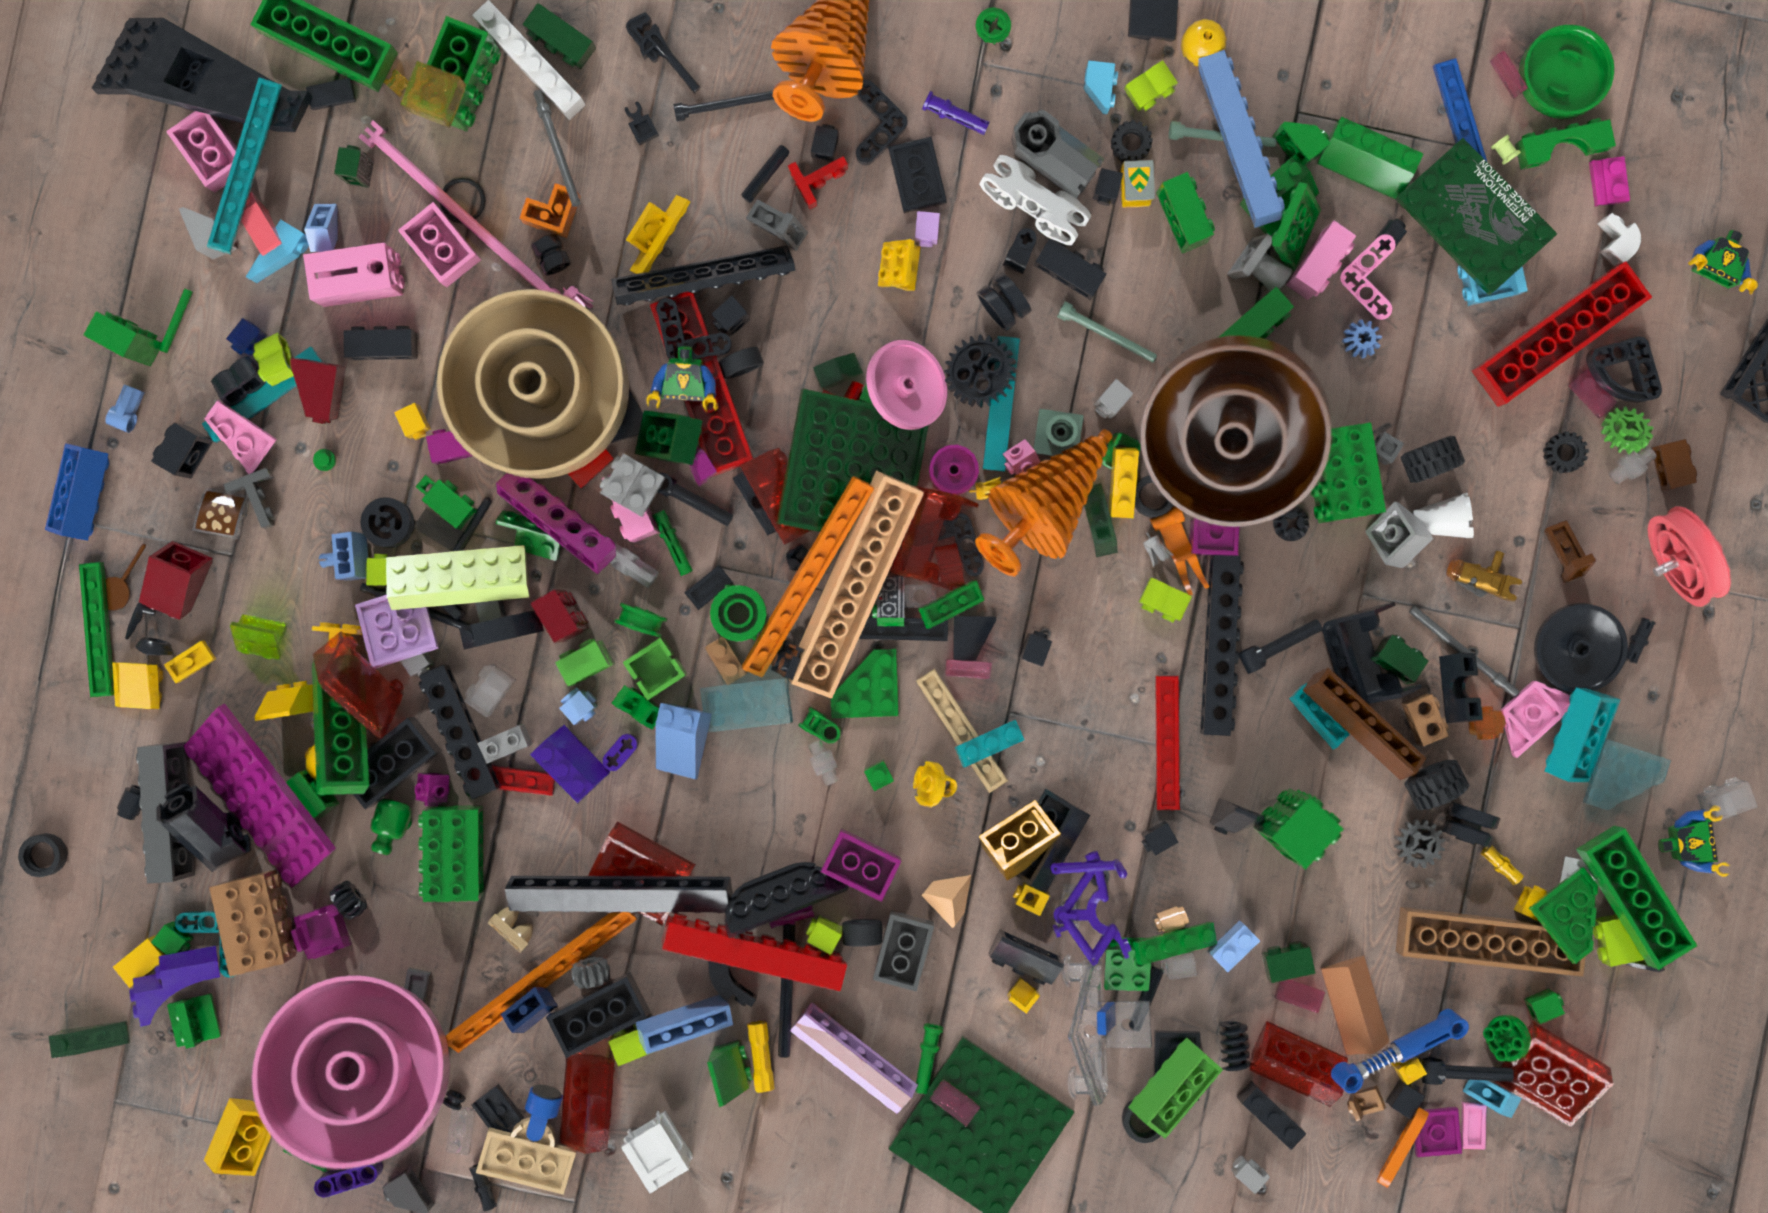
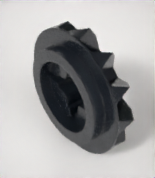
[1273,506,1310,541]

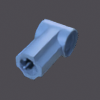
[105,384,145,433]

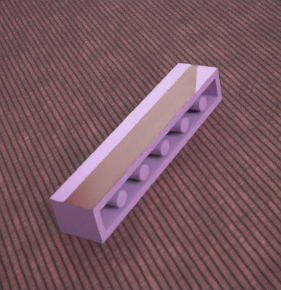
[790,1002,918,1114]

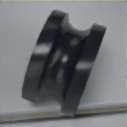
[443,1090,466,1110]

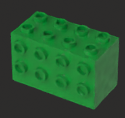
[412,16,501,132]
[1311,422,1386,524]
[1253,788,1344,870]
[418,805,484,902]

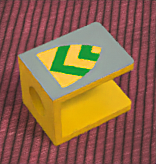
[1120,160,1155,207]

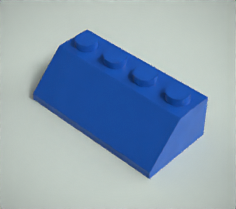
[45,443,109,541]

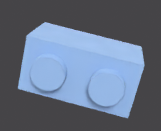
[1208,920,1260,972]

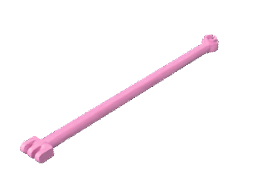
[359,120,562,295]

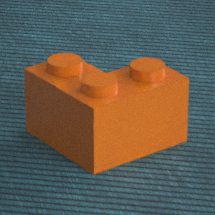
[519,183,581,238]

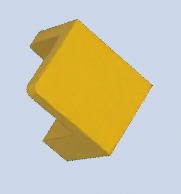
[1007,977,1040,1014]

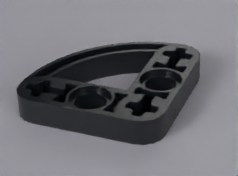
[1586,336,1662,403]

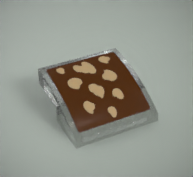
[192,488,250,539]

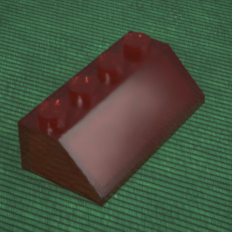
[740,448,813,545]
[1248,1021,1348,1107]
[559,1053,615,1154]

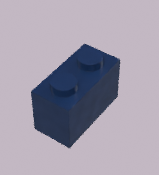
[500,987,558,1033]

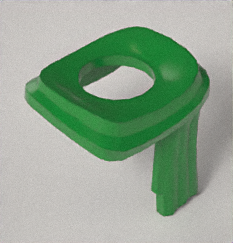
[1102,432,1141,470]

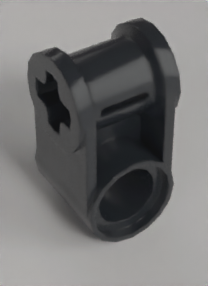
[1003,228,1037,274]

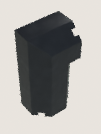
[156,784,252,872]

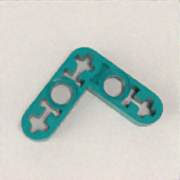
[175,911,236,978]

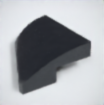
[953,616,996,661]

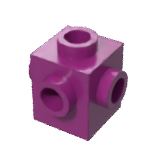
[415,773,450,806]

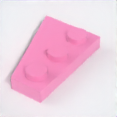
[204,400,277,474]

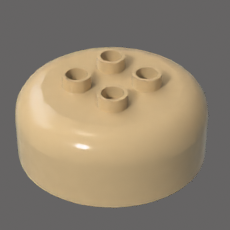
[437,290,629,479]

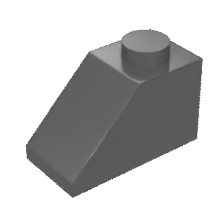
[382,1167,434,1213]

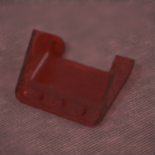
[313,631,405,739]

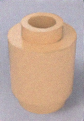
[1154,906,1189,933]

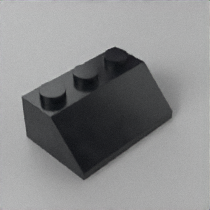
[989,929,1065,985]

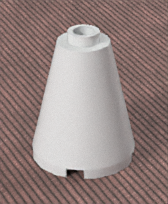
[1413,493,1474,538]

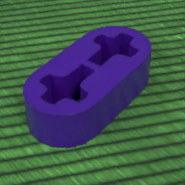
[602,733,638,771]

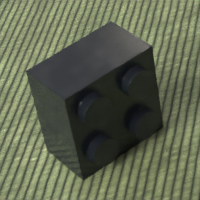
[151,422,213,479]

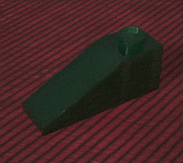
[1083,483,1118,558]
[48,1021,130,1059]

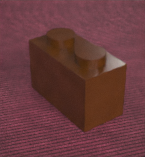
[1651,439,1697,491]

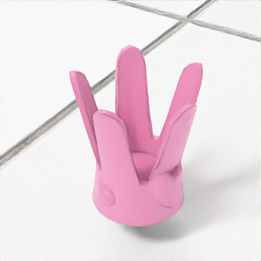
[563,286,593,308]

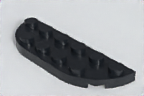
[724,862,849,938]

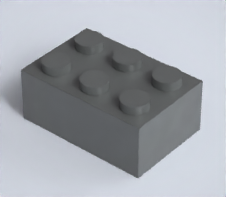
[873,910,934,992]

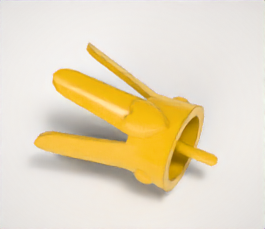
[969,477,1001,500]

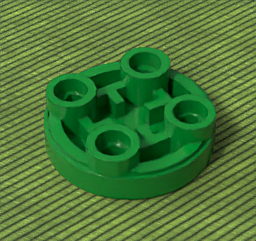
[1483,1015,1531,1061]

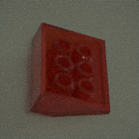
[588,821,696,926]
[1494,1022,1613,1127]

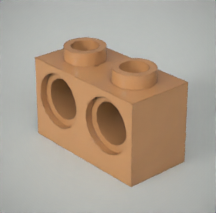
[1401,694,1449,746]

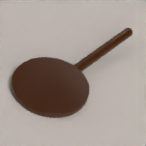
[105,544,146,610]

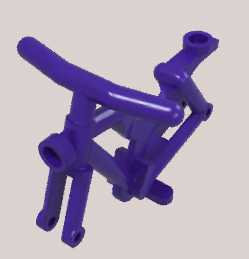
[1050,851,1132,965]

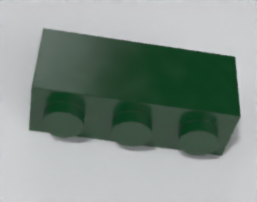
[522,3,596,69]

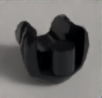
[786,543,809,571]

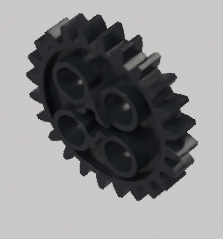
[944,334,1017,408]

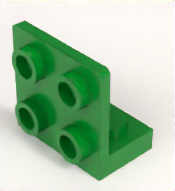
[1104,937,1151,991]

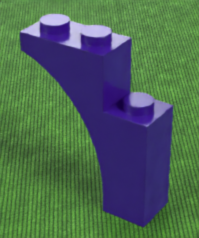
[129,946,220,1027]

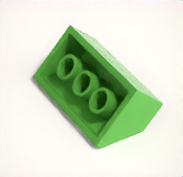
[1128,1038,1223,1139]

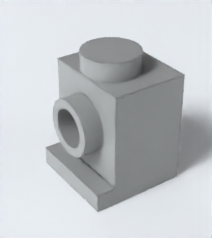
[1231,1156,1270,1194]

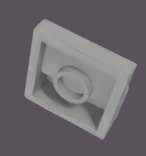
[600,453,665,517]

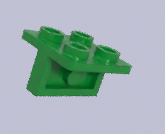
[167,993,222,1049]

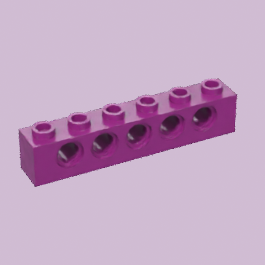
[496,473,616,574]

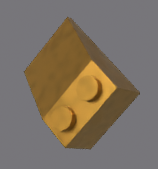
[979,801,1061,881]

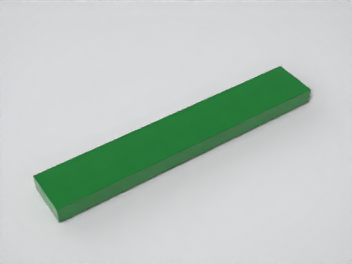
[79,562,115,697]

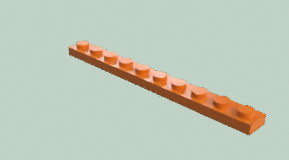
[742,476,874,678]
[445,912,637,1053]

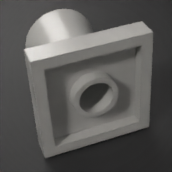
[1227,234,1292,292]

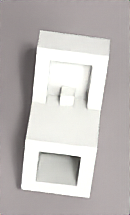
[1598,213,1641,266]

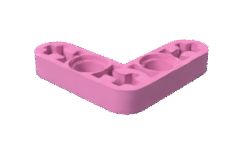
[1340,234,1396,320]

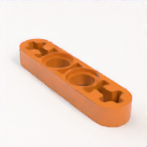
[1376,1107,1429,1187]

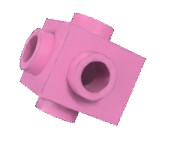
[1003,439,1041,475]

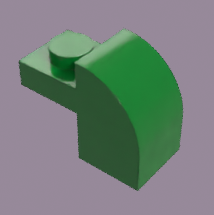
[612,685,660,730]

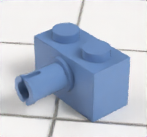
[319,532,368,581]

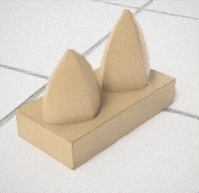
[488,907,533,953]

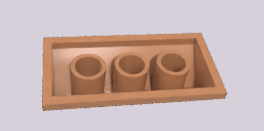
[1321,956,1390,1055]

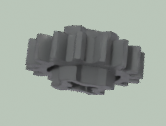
[1394,819,1445,868]

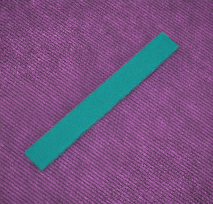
[207,77,282,255]

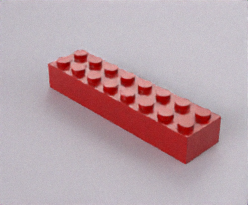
[1471,261,1652,407]
[650,292,755,477]
[661,913,847,992]

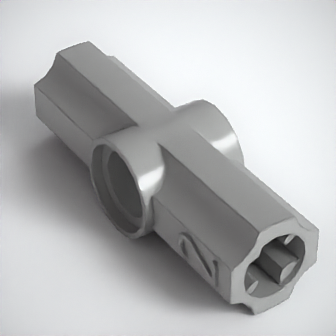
[594,535,659,588]

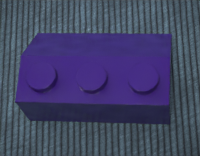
[530,725,611,804]

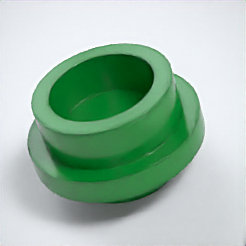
[313,449,336,471]

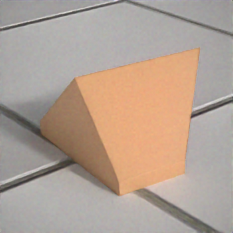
[921,875,971,928]

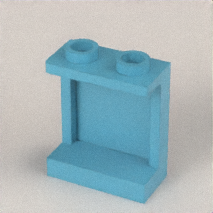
[1457,265,1528,306]

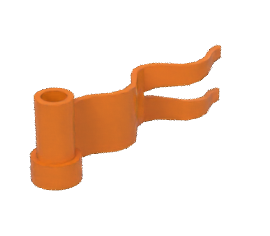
[1150,506,1209,595]

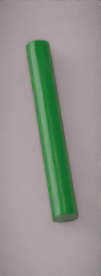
[159,288,193,354]

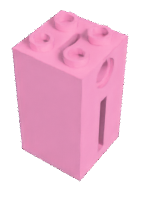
[303,243,405,307]

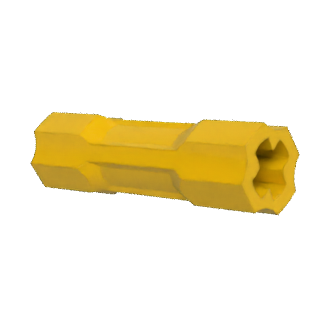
[747,1020,775,1093]

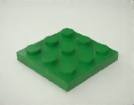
[1272,182,1321,271]

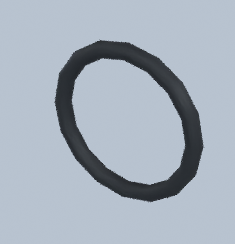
[440,177,486,224]

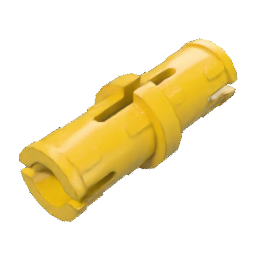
[1480,845,1524,885]

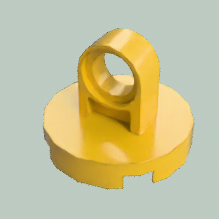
[913,761,957,807]

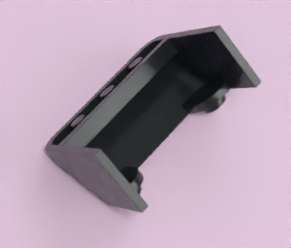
[1322,602,1422,704]

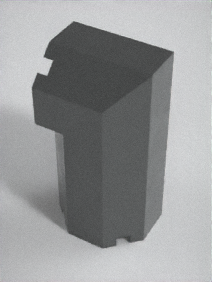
[1011,110,1105,199]

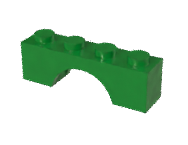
[1515,118,1616,170]

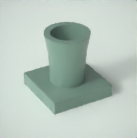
[1033,409,1084,456]

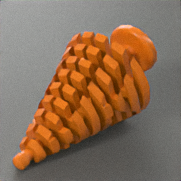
[771,0,869,122]
[975,429,1113,577]

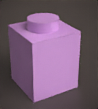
[915,211,940,247]

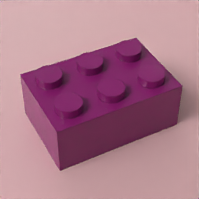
[821,828,902,902]

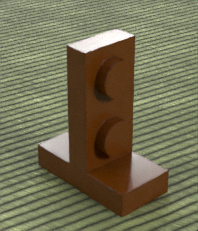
[1544,520,1596,583]

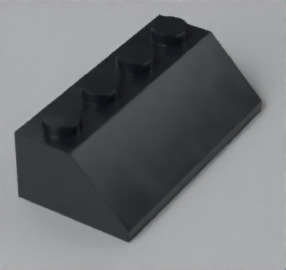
[1016,789,1090,893]

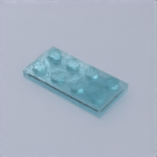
[700,678,793,732]

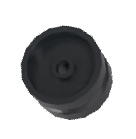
[976,272,1032,332]
[1442,802,1501,848]

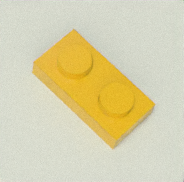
[164,640,216,683]

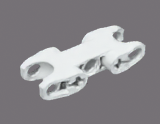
[979,155,1091,246]

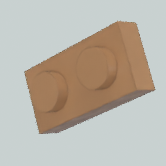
[705,637,747,685]

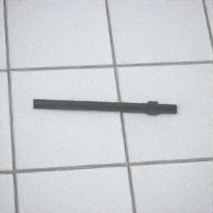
[533,90,581,207]
[1409,606,1519,698]

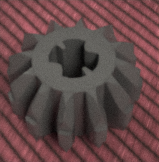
[571,956,610,989]

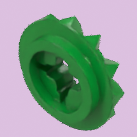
[975,7,1011,44]

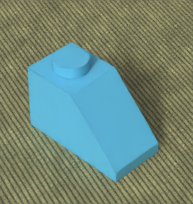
[1463,1080,1522,1118]

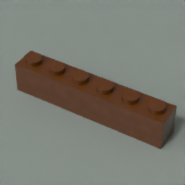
[1303,668,1426,780]

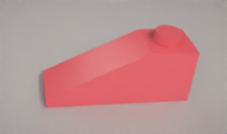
[241,192,282,256]

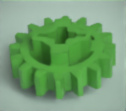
[1601,407,1654,454]

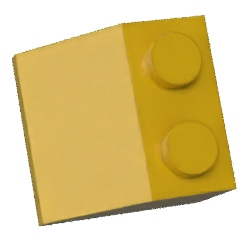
[254,681,313,721]

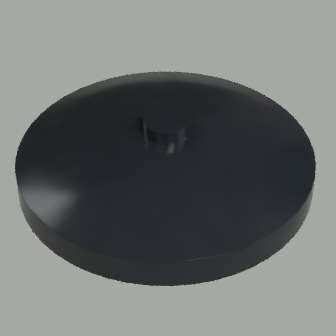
[1534,603,1628,692]

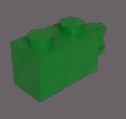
[415,474,477,530]

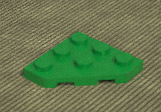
[831,649,898,718]
[1529,867,1598,964]

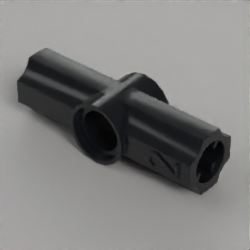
[732,468,784,536]

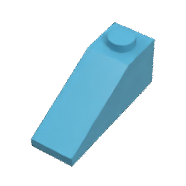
[246,219,309,283]

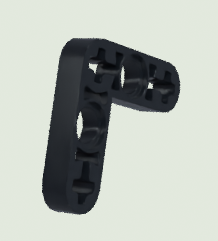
[856,80,908,166]
[657,298,732,360]
[908,513,984,576]

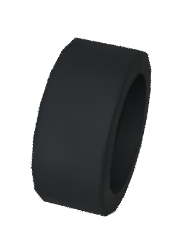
[719,346,764,379]
[1135,475,1173,517]
[18,833,68,877]
[1122,1100,1161,1143]

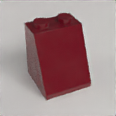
[290,358,346,424]
[139,541,213,620]

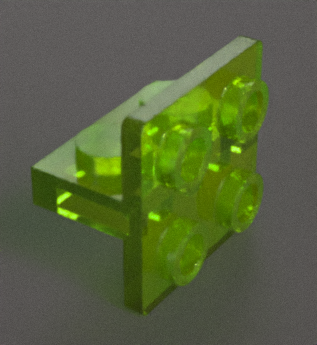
[230,614,287,660]

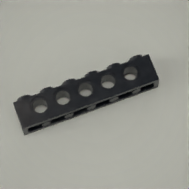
[419,665,501,800]

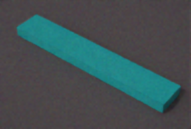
[982,336,1020,472]
[202,346,323,443]

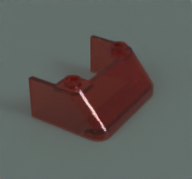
[889,486,979,591]

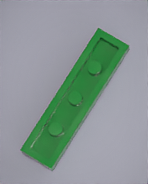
[1133,922,1217,965]

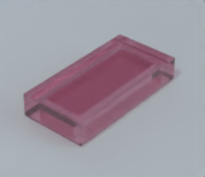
[1490,51,1528,99]
[945,660,992,679]
[1274,979,1325,1013]

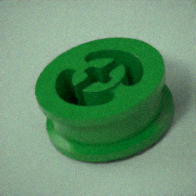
[614,603,668,638]

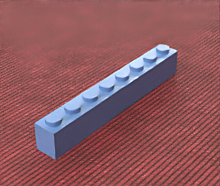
[1198,50,1285,228]

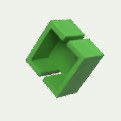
[623,637,688,700]
[555,639,615,686]

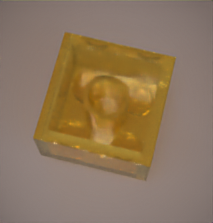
[400,61,467,128]

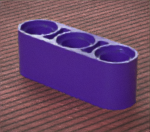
[314,1161,383,1198]

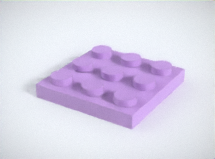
[355,595,439,669]

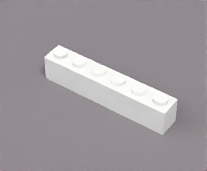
[472,0,585,120]

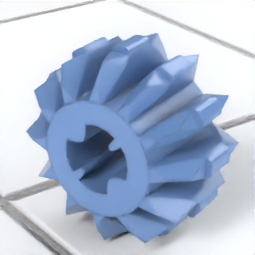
[1342,320,1382,359]

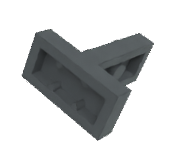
[746,199,808,251]
[223,468,275,529]

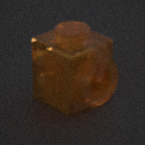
[1468,706,1506,740]

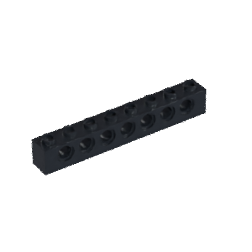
[1200,555,1244,736]

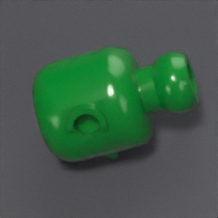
[370,798,412,855]

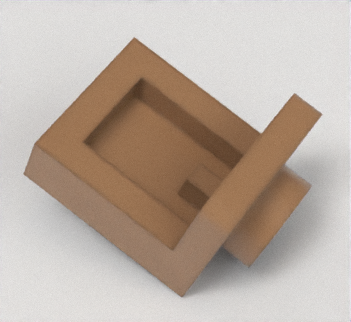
[1347,1086,1386,1121]

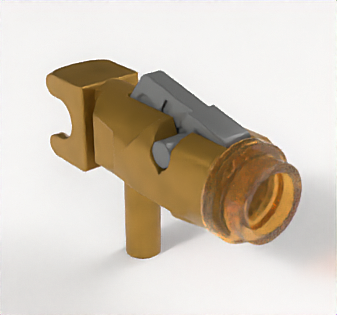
[1446,551,1522,601]

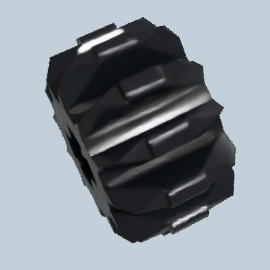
[330,881,367,920]

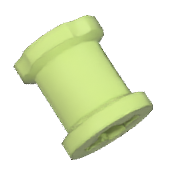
[1491,135,1521,165]

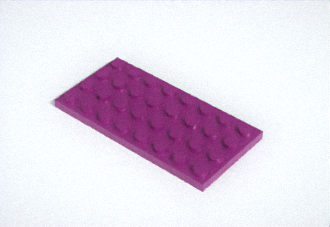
[184,703,336,888]

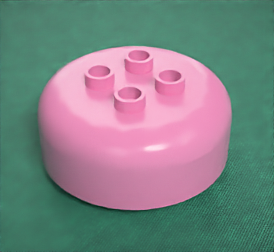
[252,976,450,1168]

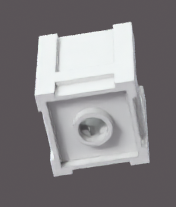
[621,1111,693,1194]

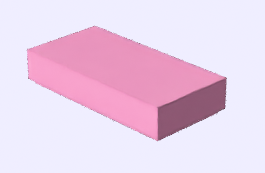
[1461,1102,1487,1149]

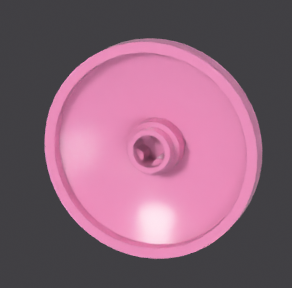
[866,340,947,430]

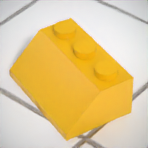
[204,1098,271,1176]

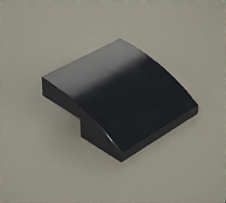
[1128,0,1178,42]

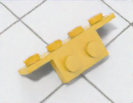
[626,195,690,274]

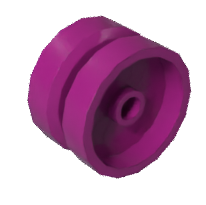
[929,445,979,496]

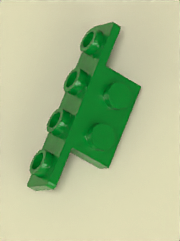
[496,510,579,561]

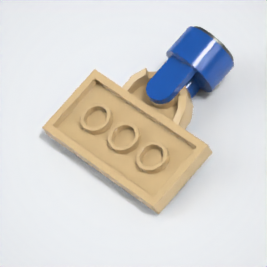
[476,1085,577,1195]

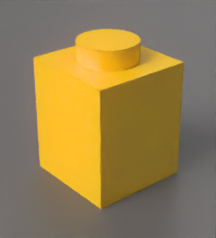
[394,403,431,440]

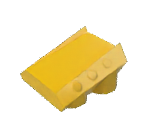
[112,662,163,709]

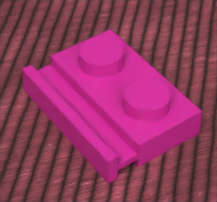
[1589,156,1630,207]

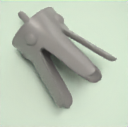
[1143,533,1173,567]

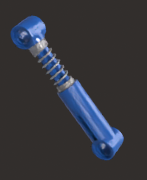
[1331,1009,1469,1094]

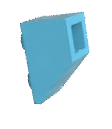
[1083,60,1118,114]

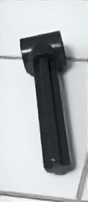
[658,473,733,526]
[1239,619,1322,674]
[1422,1057,1514,1085]

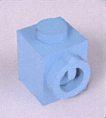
[559,687,598,725]

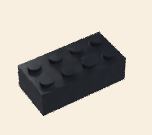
[353,716,442,810]
[546,972,651,1058]

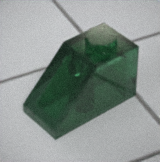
[813,353,863,391]

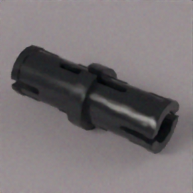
[1626,617,1656,664]
[469,1164,497,1212]

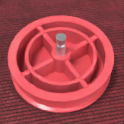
[1648,506,1731,607]

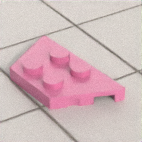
[1500,681,1571,758]

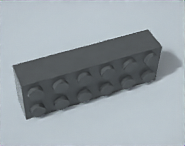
[136,742,195,884]

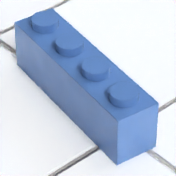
[636,995,733,1054]

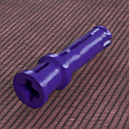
[922,91,990,135]

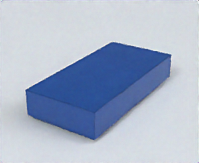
[1097,1002,1116,1035]

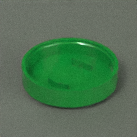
[1518,25,1615,119]

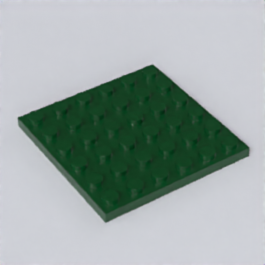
[777,388,929,549]
[888,1036,1075,1213]

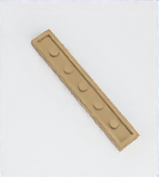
[916,669,1008,793]

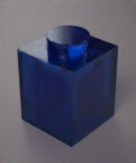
[226,318,267,356]

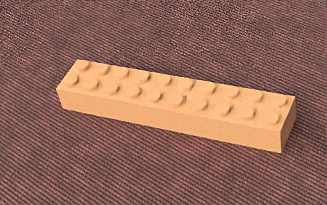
[787,471,924,699]

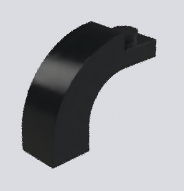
[459,610,544,650]
[708,961,757,1007]

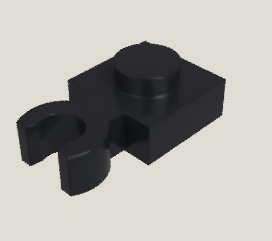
[625,102,659,146]

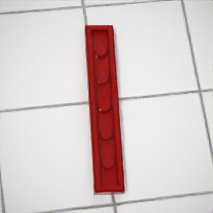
[1155,676,1180,810]

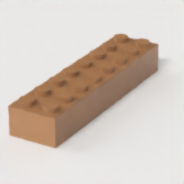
[1396,907,1586,977]

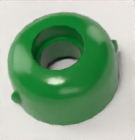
[710,585,768,642]

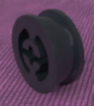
[360,497,415,548]

